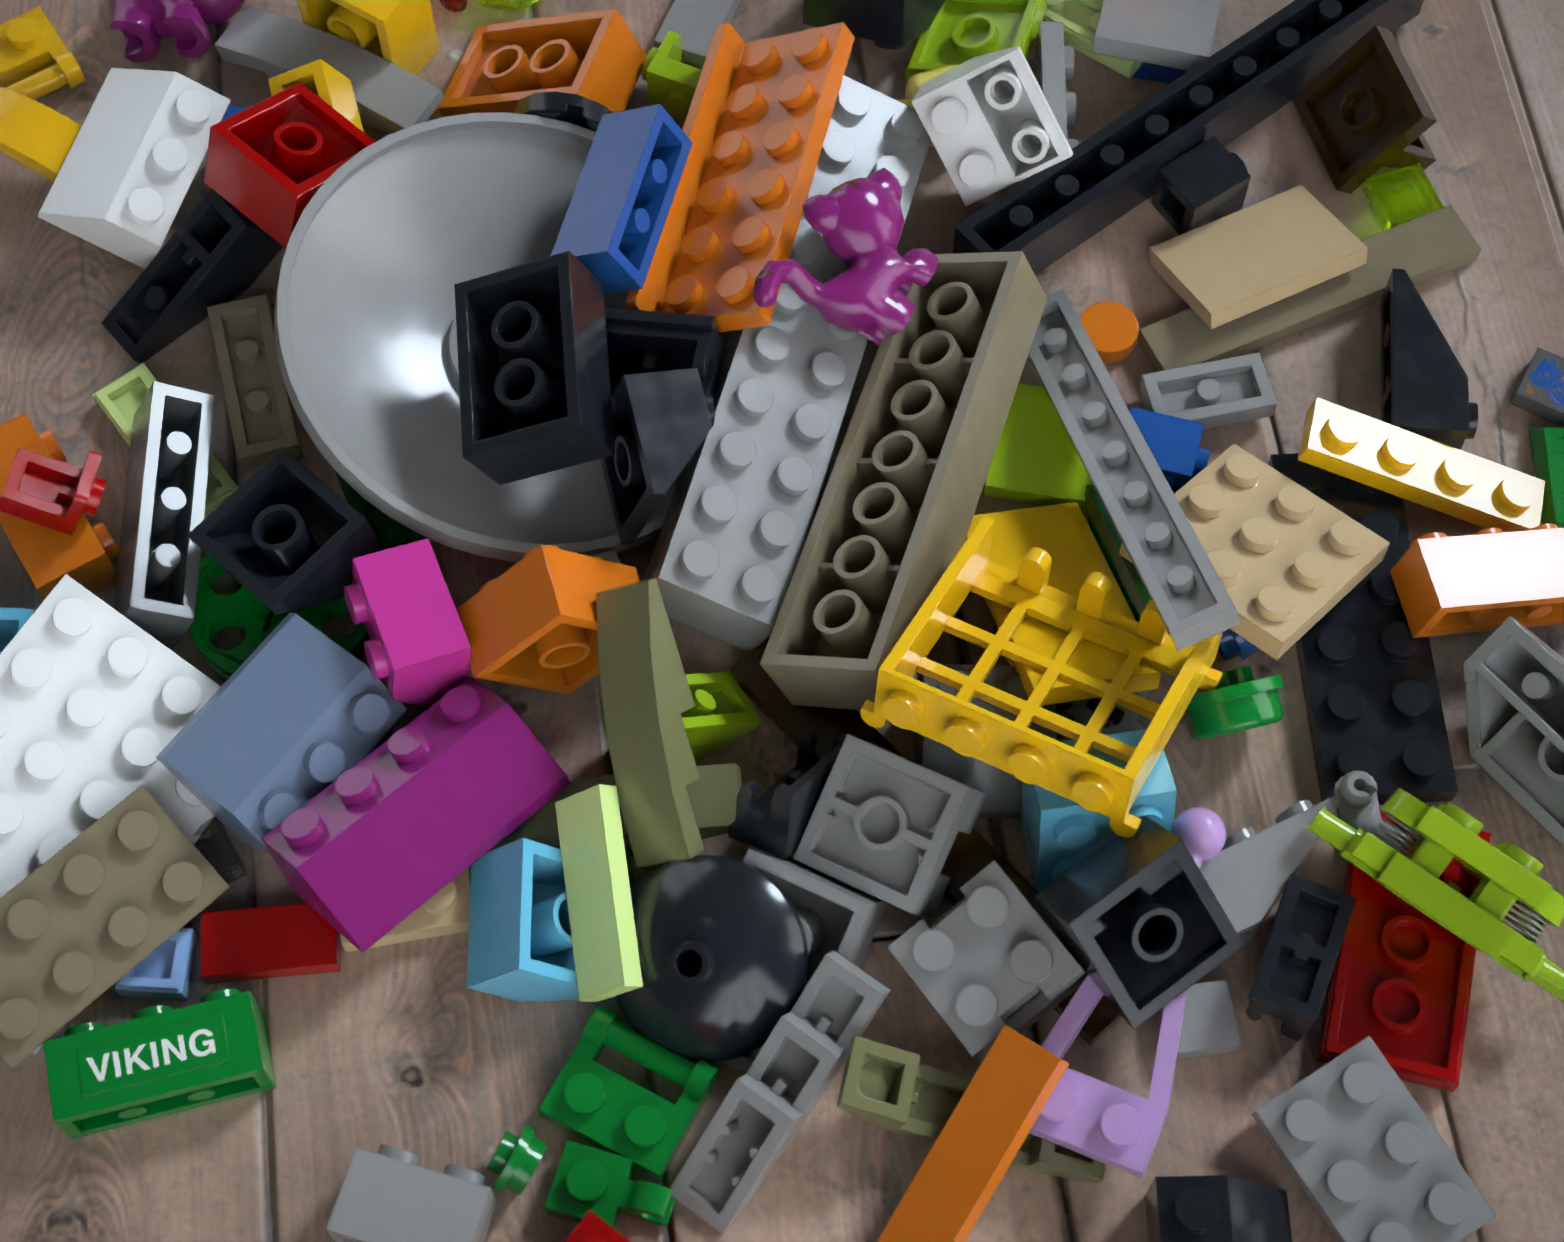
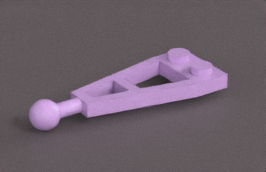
[1029,807,1226,1179]

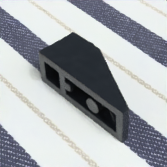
[101,188,283,364]
[1380,269,1478,450]

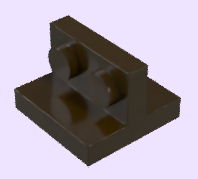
[1292,25,1437,194]

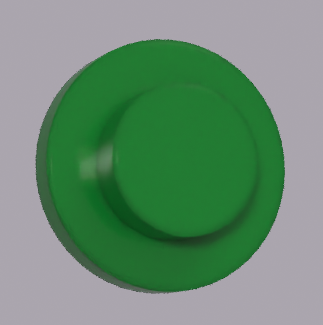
[486,1125,547,1195]

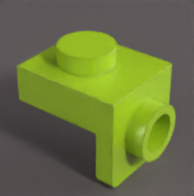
[642,30,702,122]

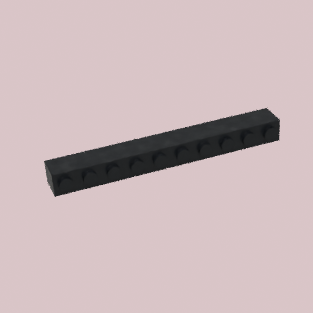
[953,0,1424,275]

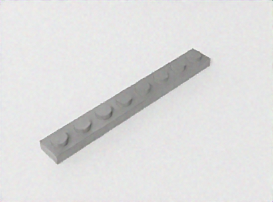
[1028,289,1241,651]

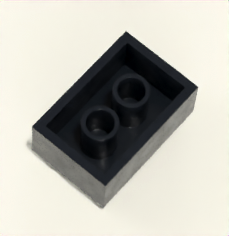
[454,251,615,485]

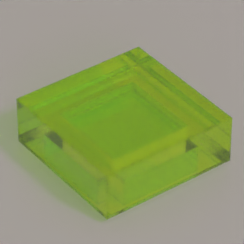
[1362,163,1444,231]

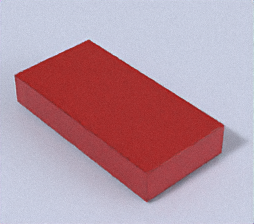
[201,903,341,984]

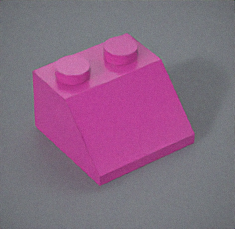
[344,538,471,708]

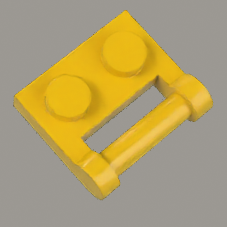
[0,6,86,100]

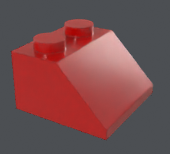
[204,82,376,248]

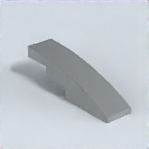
[214,5,444,133]
[670,951,890,1234]

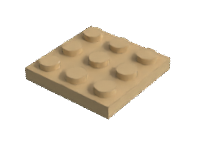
[1119,443,1390,660]

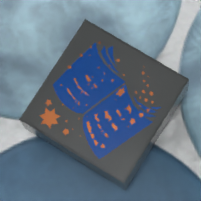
[1511,347,1564,427]

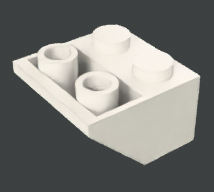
[911,46,1073,206]

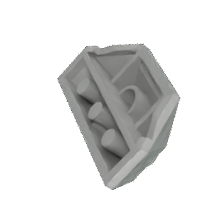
[1463,616,1564,846]

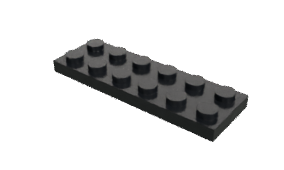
[1268,453,1458,805]

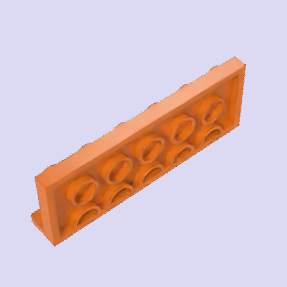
[626,22,855,332]

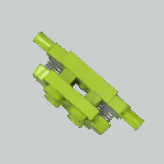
[1306,788,1564,1004]

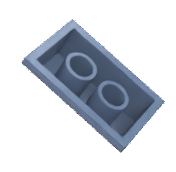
[156,612,407,855]

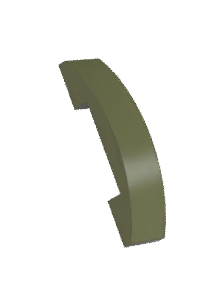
[837,1035,1106,1183]

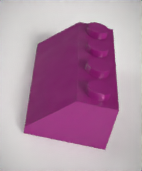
[261,676,571,953]

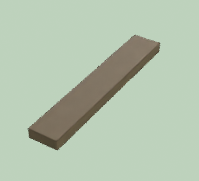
[1137,205,1481,372]

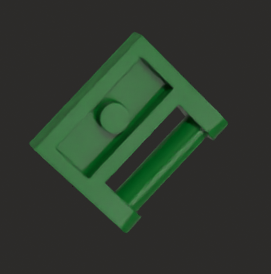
[538,1004,721,1182]

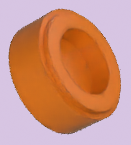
[1080,302,1139,364]

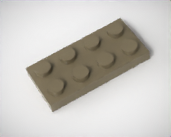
[0,785,230,1070]

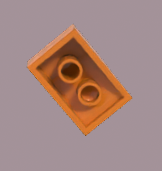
[437,8,647,117]

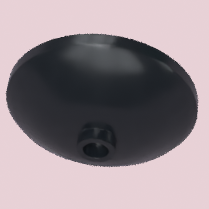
[614,855,808,1062]

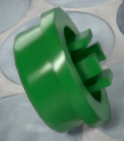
[1185,665,1284,741]

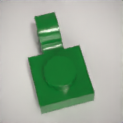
[544,1140,676,1229]

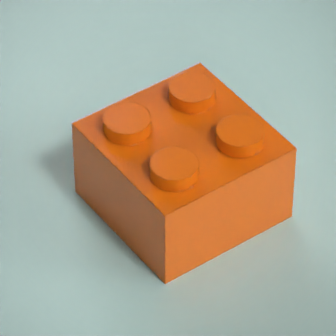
[457,545,640,695]

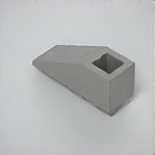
[1200,796,1339,945]

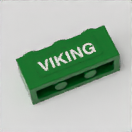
[43,989,277,1139]

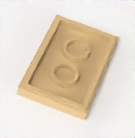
[1149,185,1368,329]

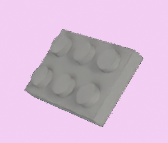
[1251,1036,1497,1242]

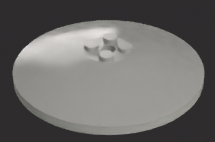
[274,112,729,562]

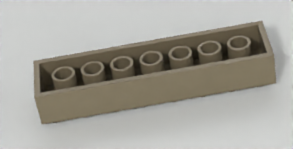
[760,251,1048,710]

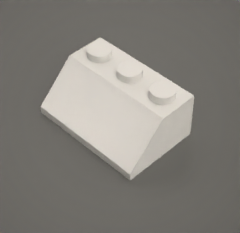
[37,68,231,269]

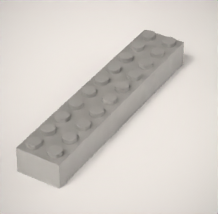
[644,75,931,652]

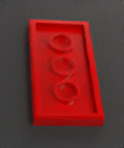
[1317,810,1491,1092]

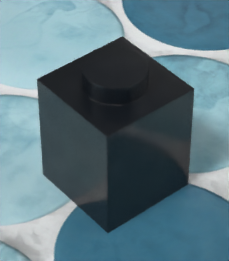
[1151,136,1251,235]

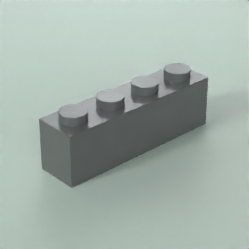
[113,381,215,649]

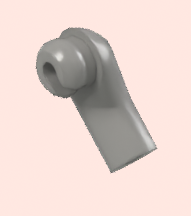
[1333,770,1405,849]

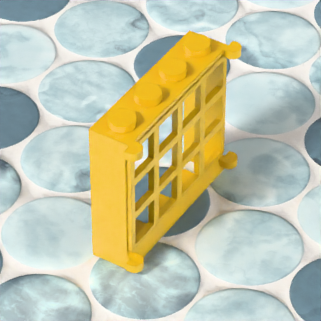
[860,515,1223,838]

